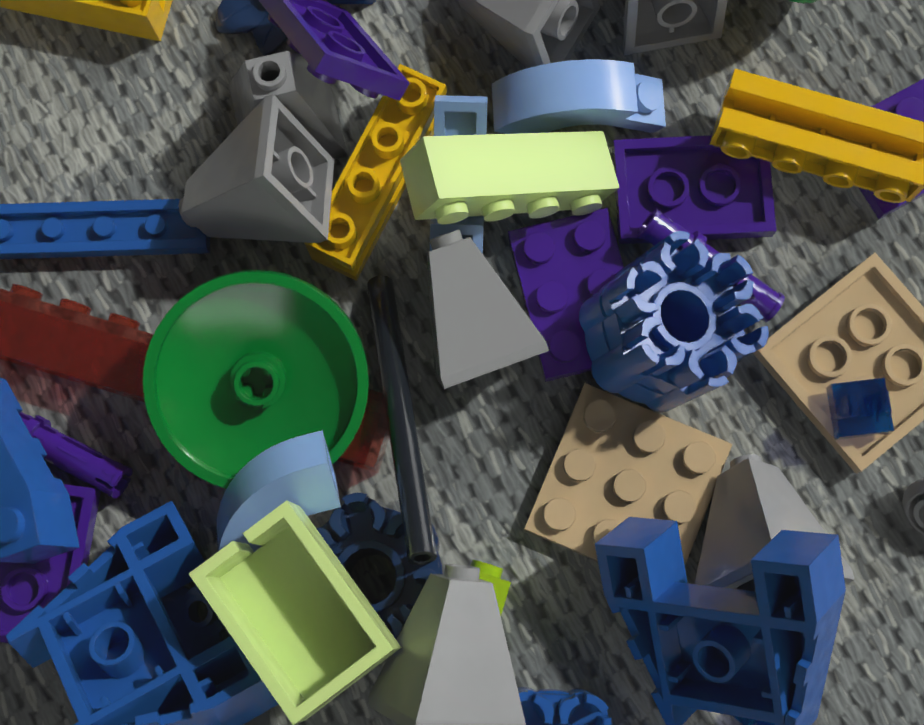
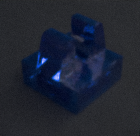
[826,378,894,440]

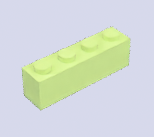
[400,131,620,225]

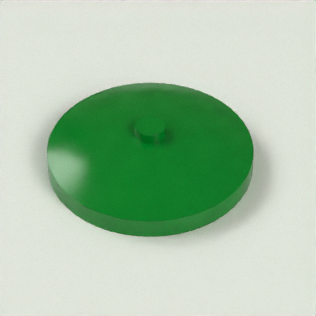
[143,270,369,489]

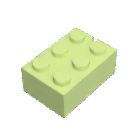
[189,500,402,725]

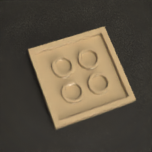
[753,253,924,474]
[524,383,732,565]

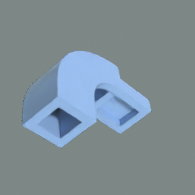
[216,430,341,552]

